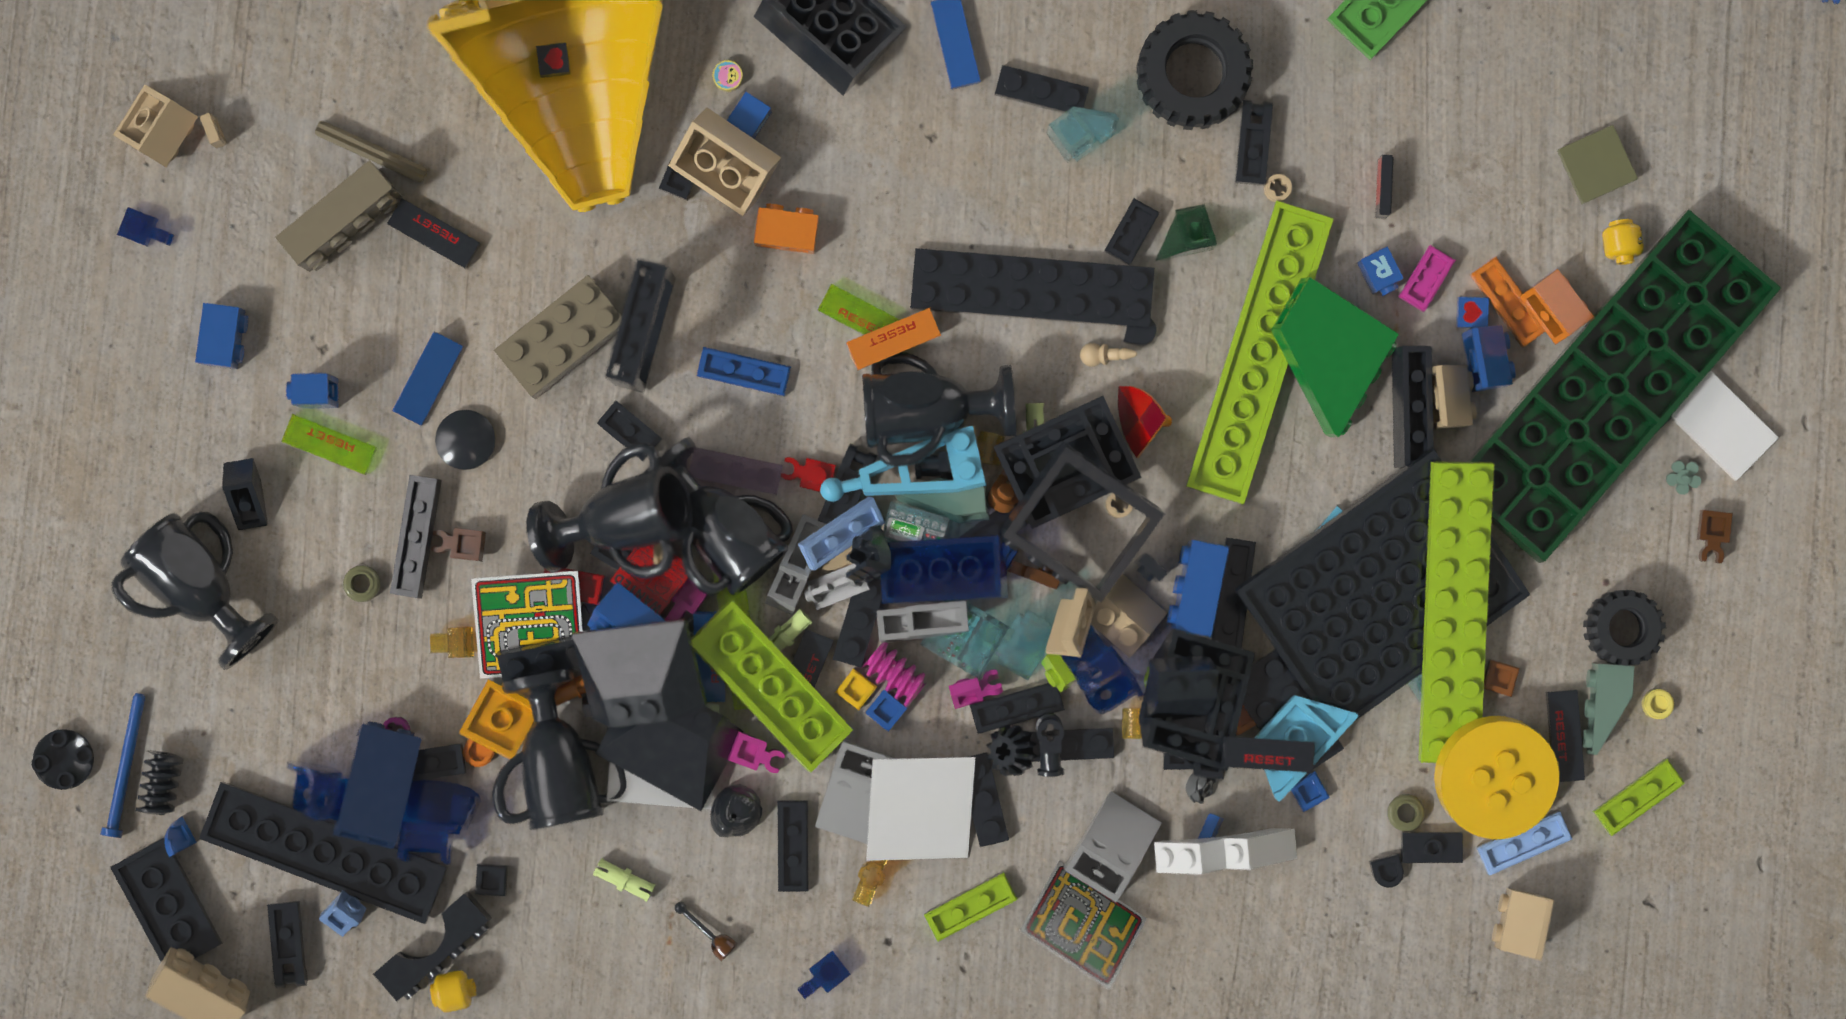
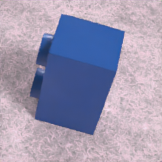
[195,303,249,369]
[286,373,339,409]

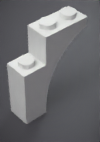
[1154,828,1297,874]

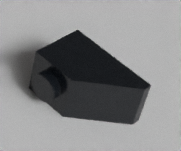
[222,458,268,531]

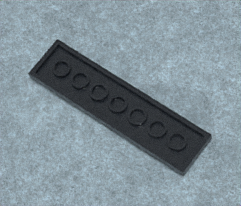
[910,248,1155,328]
[199,782,448,924]

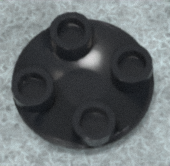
[435,410,495,470]
[31,729,94,790]

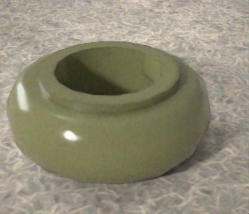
[343,565,381,602]
[1387,794,1425,831]

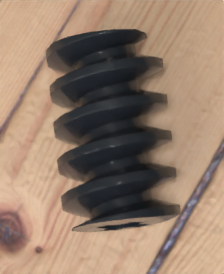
[135,750,184,815]

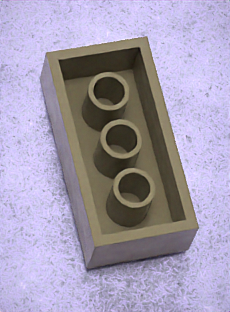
[275,160,402,272]
[494,275,622,400]

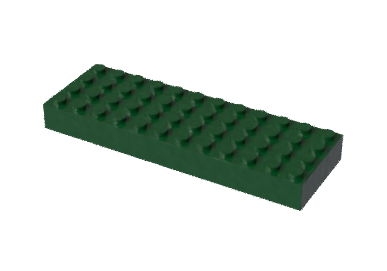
[1467,209,1781,563]

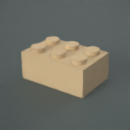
[668,107,781,216]
[145,947,251,1019]

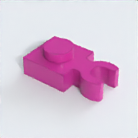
[728,731,785,773]

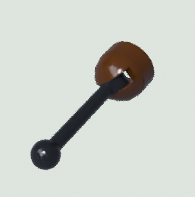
[674,902,738,962]

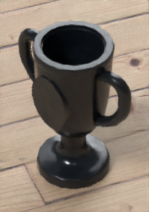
[862,352,1016,467]
[645,437,793,596]
[526,443,693,579]
[112,511,278,670]
[492,668,627,830]

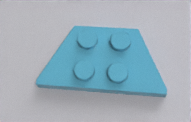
[1254,695,1359,802]

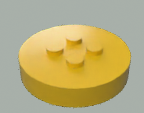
[1434,716,1559,839]

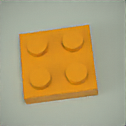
[459,679,534,760]

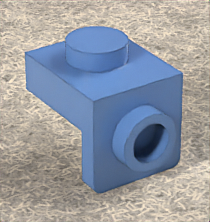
[319,891,367,937]

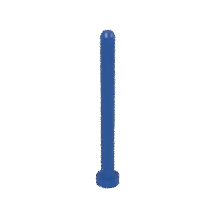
[100,693,145,838]

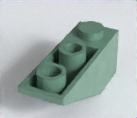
[895,478,990,523]
[1582,663,1634,755]

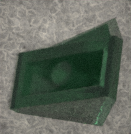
[1154,204,1217,262]

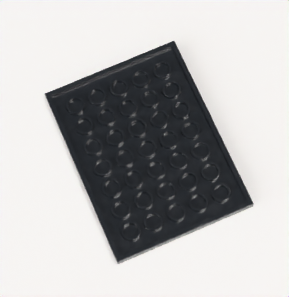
[1234,448,1530,721]

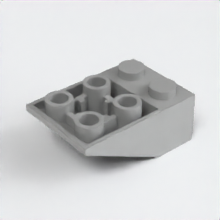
[815,740,898,844]
[1063,791,1162,903]

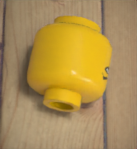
[1602,219,1644,265]
[430,970,477,1013]

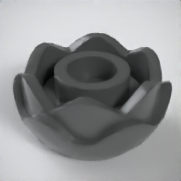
[1185,773,1218,804]

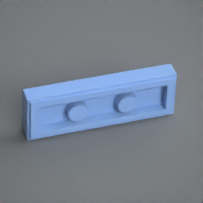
[798,496,885,571]
[1476,811,1572,875]

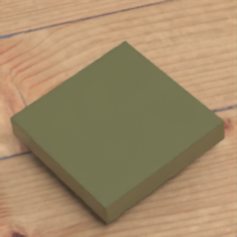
[1557,125,1638,205]

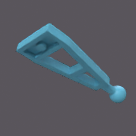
[820,426,986,502]

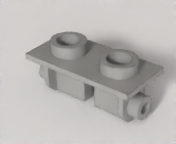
[804,564,870,610]

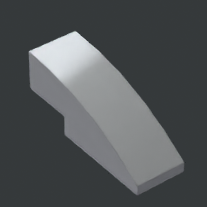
[765,514,826,615]
[877,601,969,643]

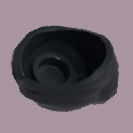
[710,784,762,838]

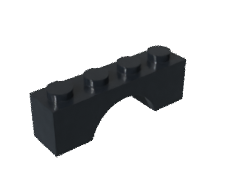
[373,891,492,1001]

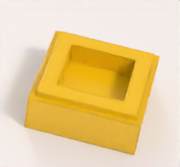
[835,668,877,710]

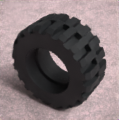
[1136,10,1253,130]

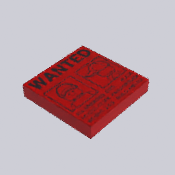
[610,545,688,616]

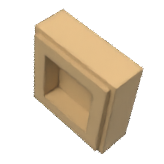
[199,113,227,149]

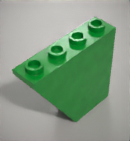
[1271,277,1399,437]

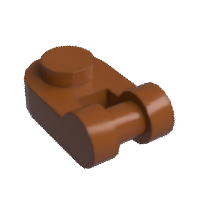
[987,469,1018,513]

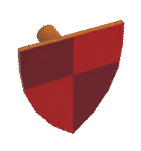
[1118,386,1172,458]

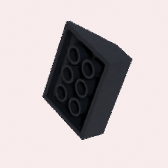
[754,0,907,96]

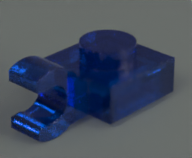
[117,207,174,247]
[797,950,851,999]

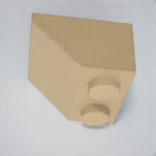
[113,84,198,167]
[1432,365,1477,430]
[1090,574,1167,658]
[1492,888,1554,961]

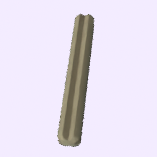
[315,120,427,183]

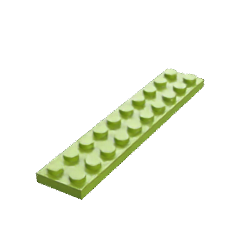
[1186,200,1334,505]
[1418,462,1494,763]

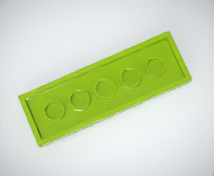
[691,600,853,773]

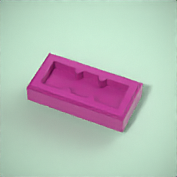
[1398,245,1456,312]

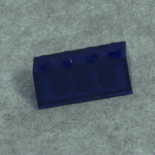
[881,536,1008,605]

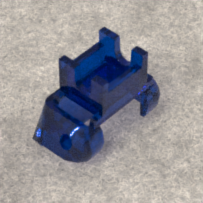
[1061,624,1144,714]
[286,761,349,821]
[397,780,481,865]

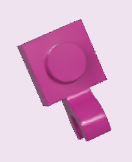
[665,578,708,621]
[948,670,1003,709]

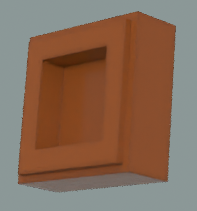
[1484,659,1520,697]

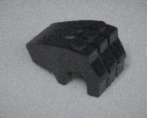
[846,525,892,583]

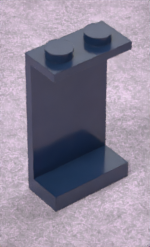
[333,722,422,849]

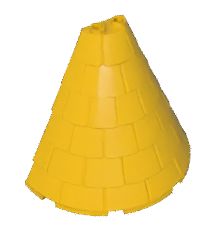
[427,0,663,212]

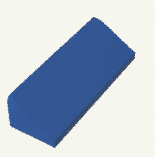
[392,331,464,426]

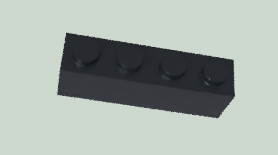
[1392,346,1434,468]

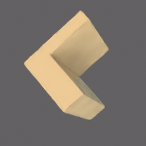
[1045,588,1096,657]

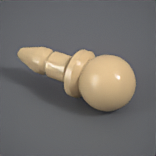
[1080,343,1137,367]

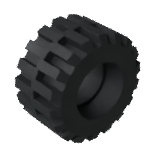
[1583,590,1666,666]

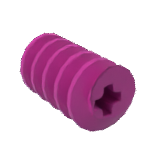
[862,642,927,707]

